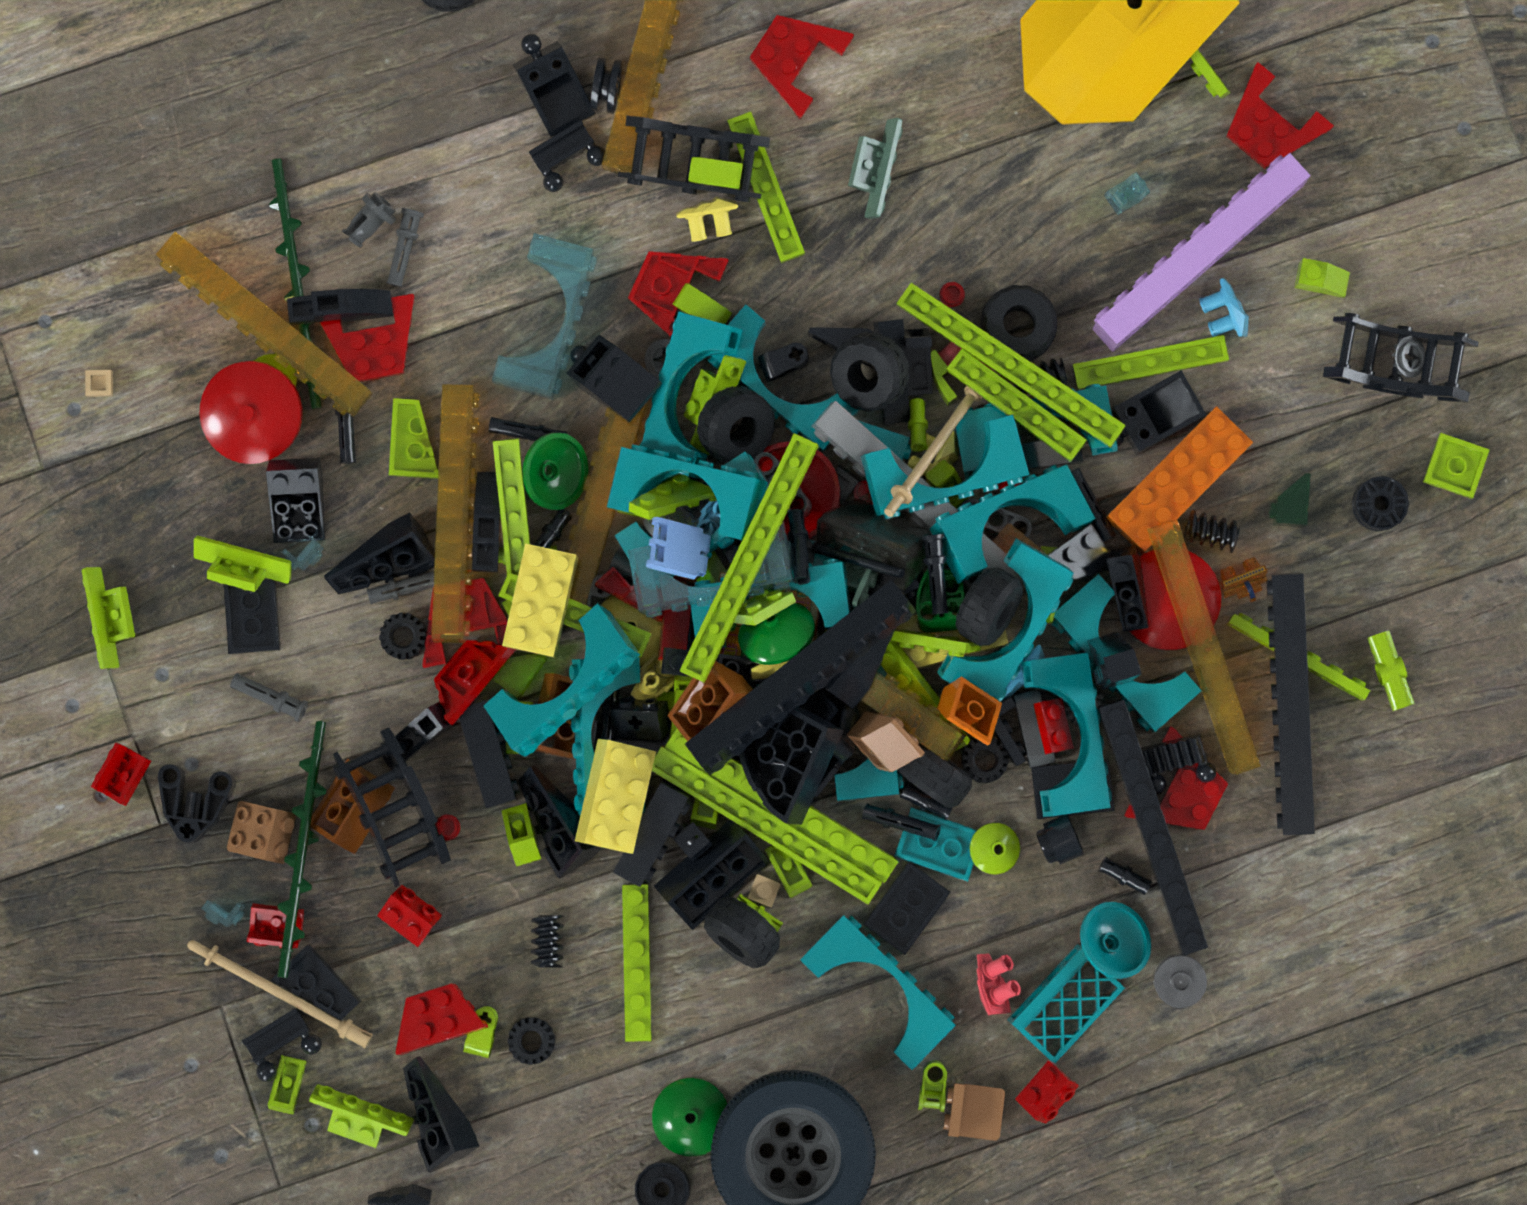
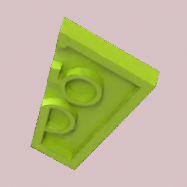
[388,398,440,479]
[629,474,717,520]
[891,629,981,657]

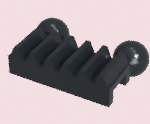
[529,120,607,192]
[1141,733,1216,794]
[242,1008,322,1082]

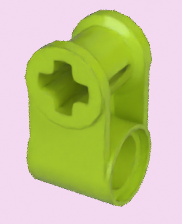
[463,1006,498,1058]
[918,1060,947,1112]

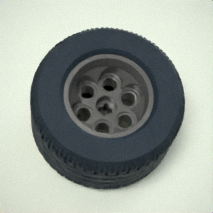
[711,1070,876,1205]

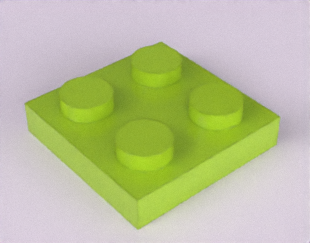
[1423,433,1489,499]
[734,588,796,626]

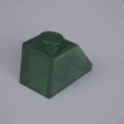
[1269,473,1311,528]

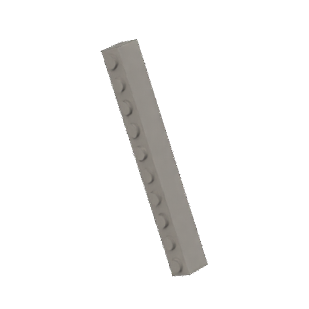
[811,401,1022,582]

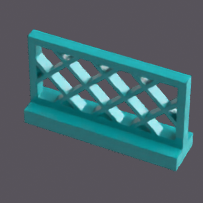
[1007,944,1125,1063]

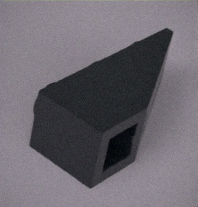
[1107,546,1149,632]

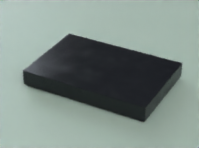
[223,578,281,655]
[1031,759,1115,819]
[863,862,951,955]

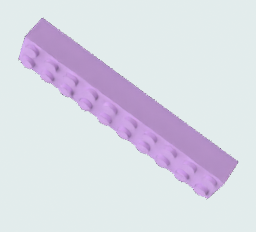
[1092,153,1310,352]

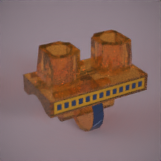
[1220,557,1268,603]

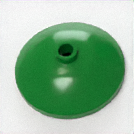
[522,432,589,510]
[738,602,815,665]
[652,1078,728,1157]

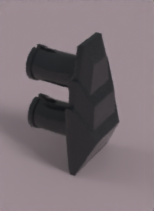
[367,1184,432,1205]

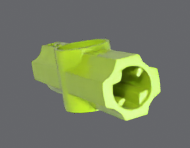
[1367,631,1415,711]

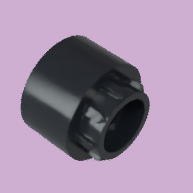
[1036,814,1084,865]

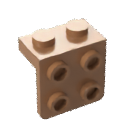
[227,801,296,864]
[943,1082,1005,1141]

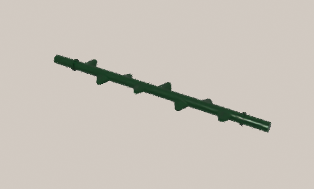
[269,158,325,410]
[277,721,327,979]

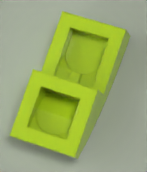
[672,283,732,324]
[931,350,957,406]

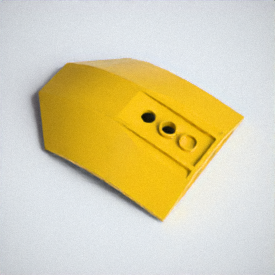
[1020,0,1240,125]

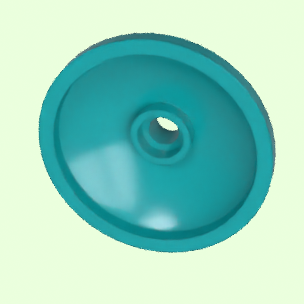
[1080,902,1151,979]

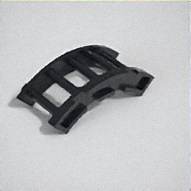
[617,115,770,203]
[1323,313,1479,402]
[332,728,451,887]

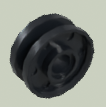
[591,57,623,114]
[1351,476,1409,532]
[635,1161,690,1205]

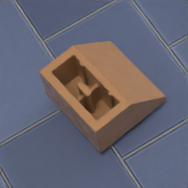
[847,712,925,772]

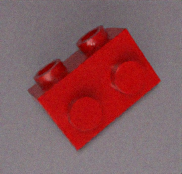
[1033,698,1074,755]
[91,742,152,806]
[377,885,442,947]
[247,903,304,949]
[1015,1060,1079,1124]

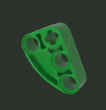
[916,562,965,633]

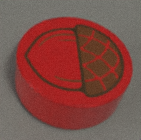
[854,480,873,507]

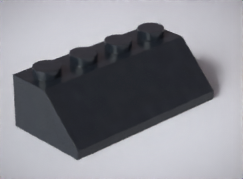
[654,819,770,930]

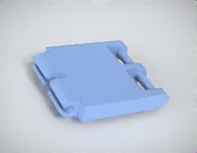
[646,517,711,580]

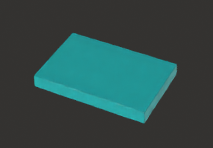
[894,807,977,882]

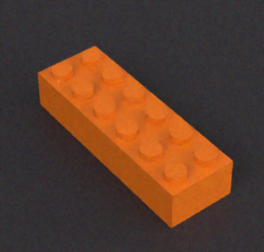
[1106,406,1253,554]

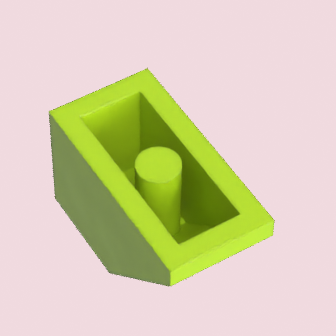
[1294,258,1350,298]
[501,803,541,866]

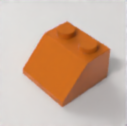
[937,676,1002,746]

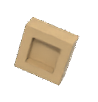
[85,370,113,397]
[748,874,781,908]

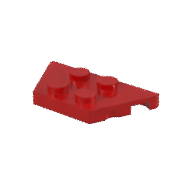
[433,640,516,726]
[396,984,488,1055]

